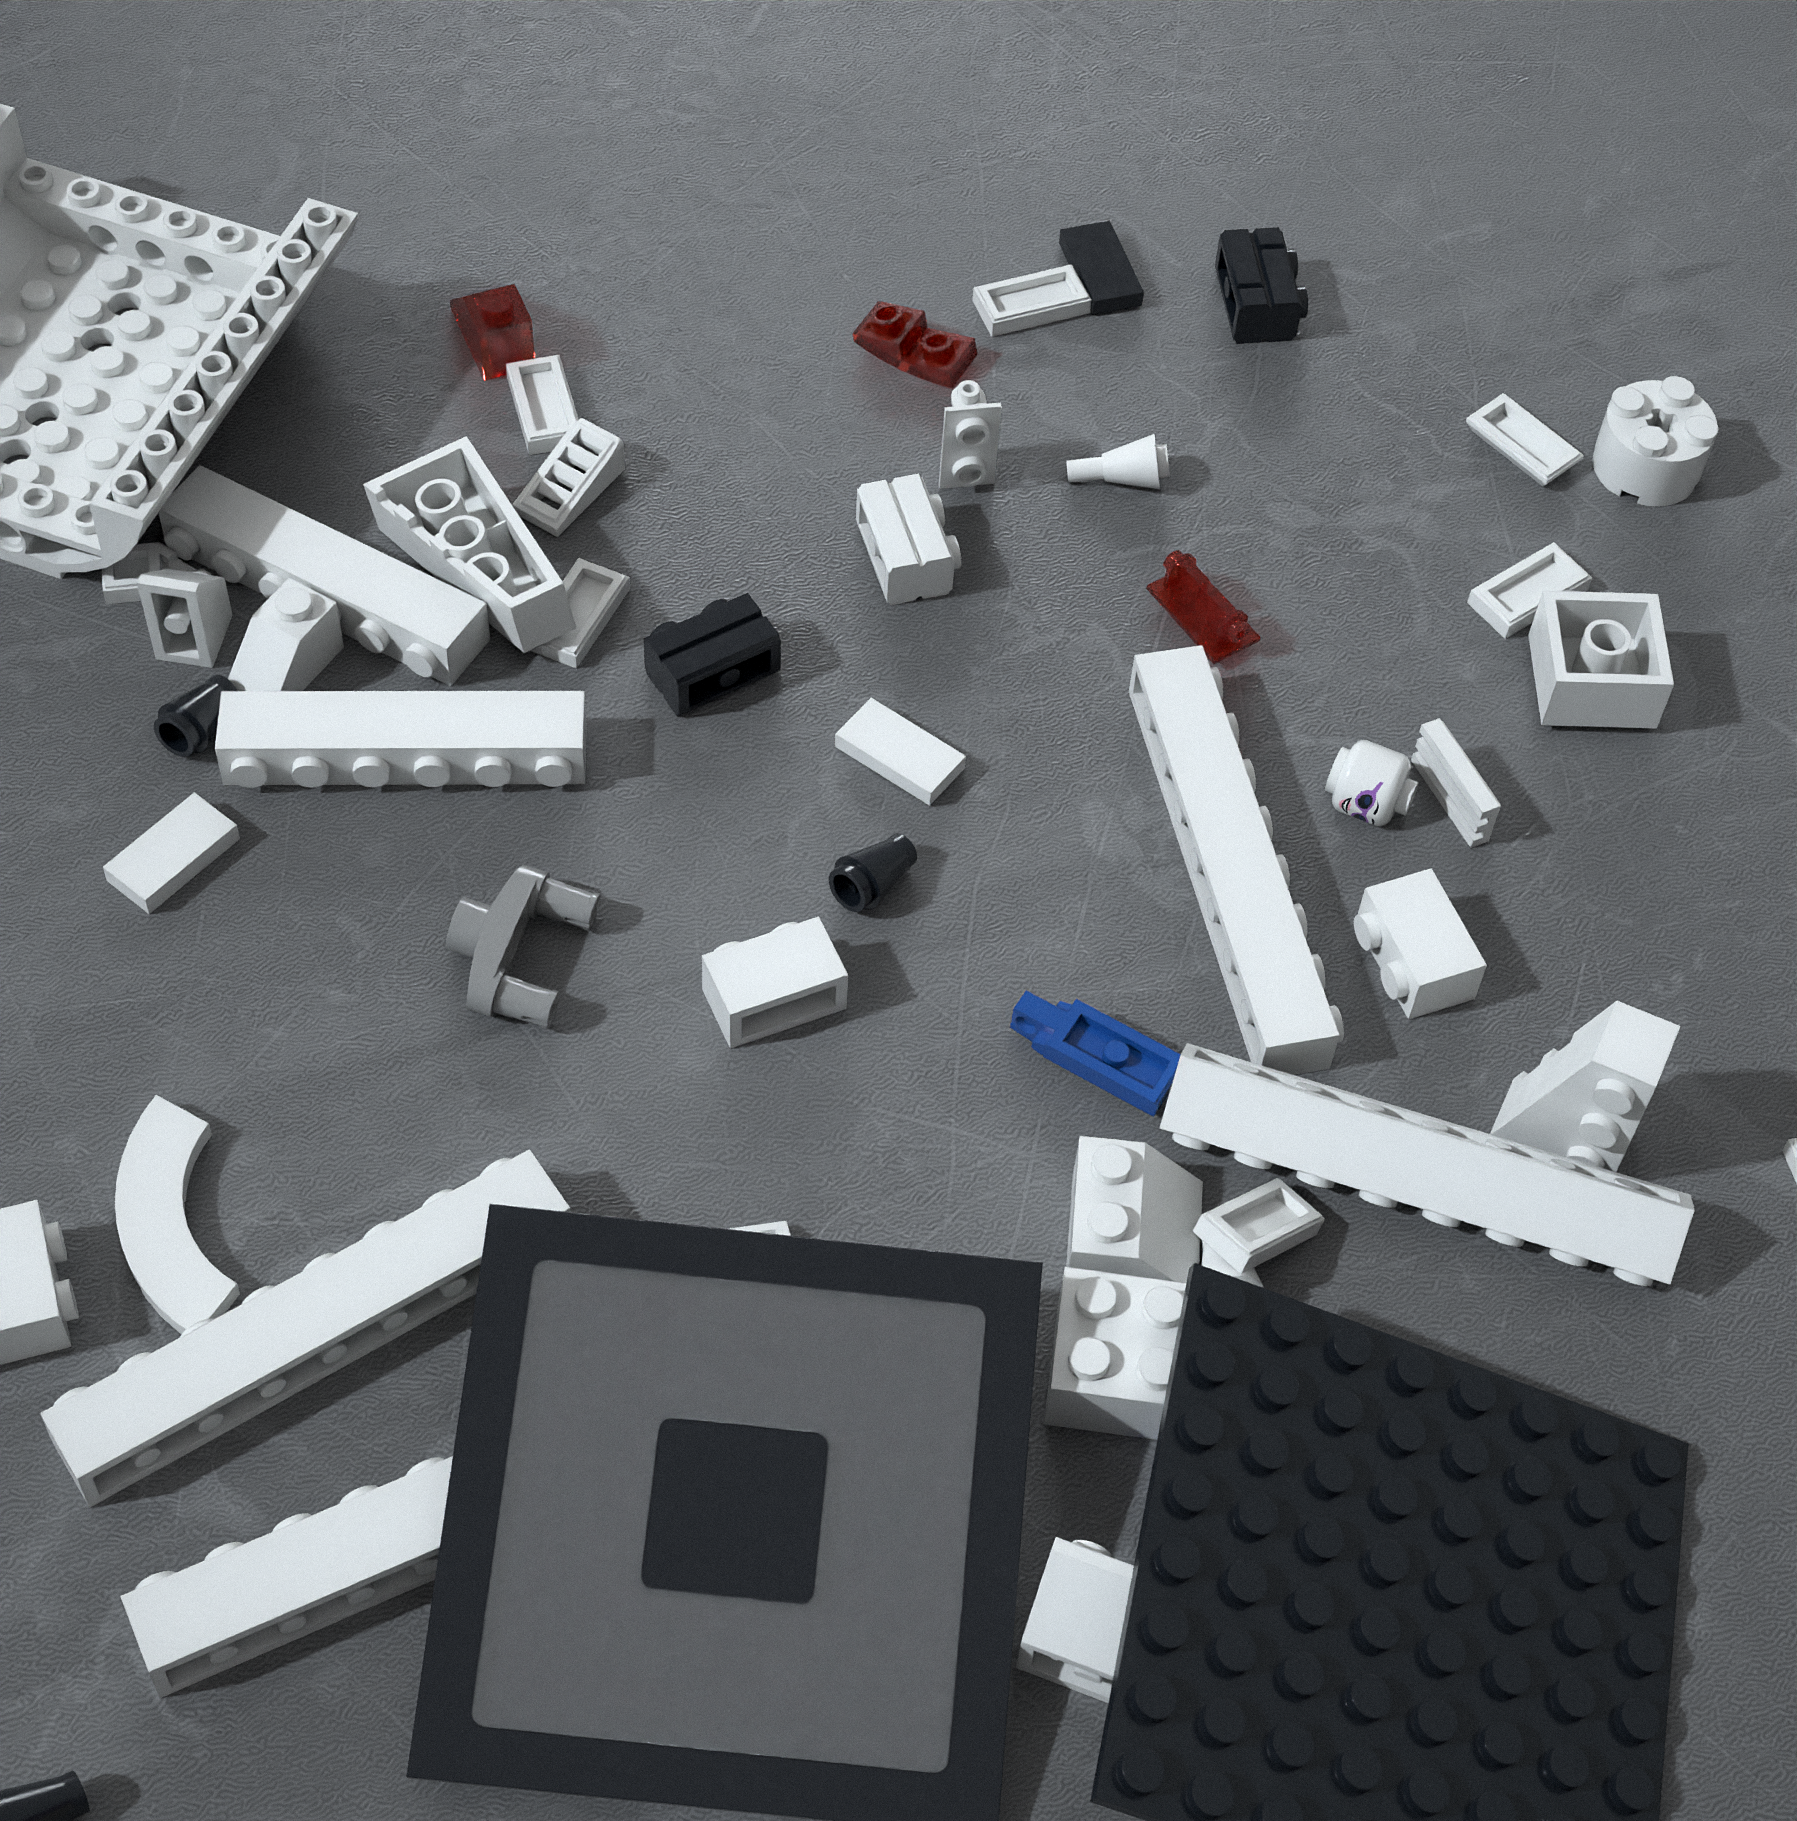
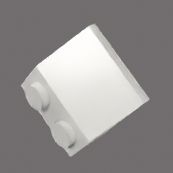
[1066,1136,1203,1283]

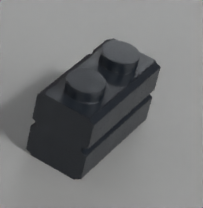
[1215,227,1308,344]
[643,593,781,716]

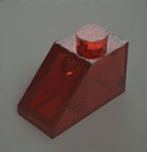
[450,284,535,381]

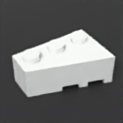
[1490,1001,1680,1172]

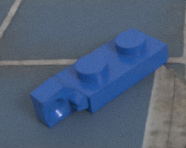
[1010,990,1181,1117]

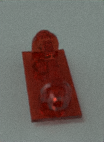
[1146,550,1261,664]

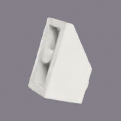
[137,569,232,668]
[228,578,344,691]

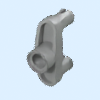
[446,864,601,1030]

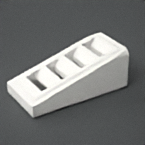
[512,418,625,537]

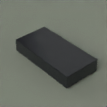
[1059,220,1144,315]

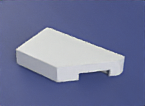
[102,542,211,605]

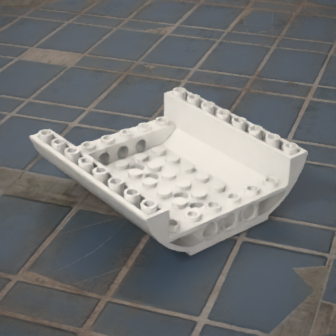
[0,104,359,579]

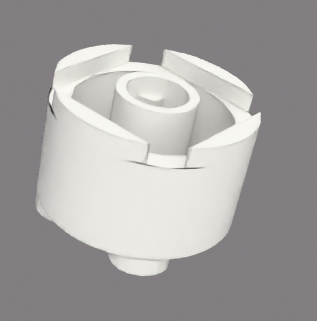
[1592,376,1718,507]

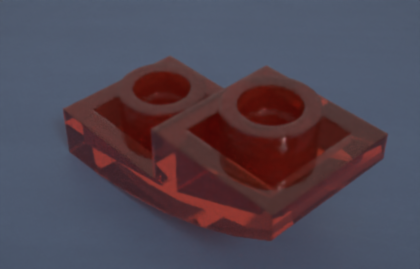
[852,301,978,388]

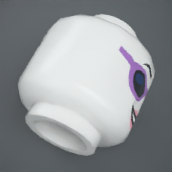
[1325,740,1419,827]

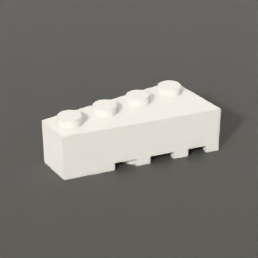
[363,436,576,653]

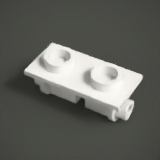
[939,380,1002,489]

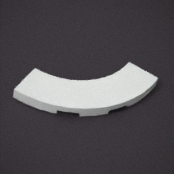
[115,1095,240,1334]

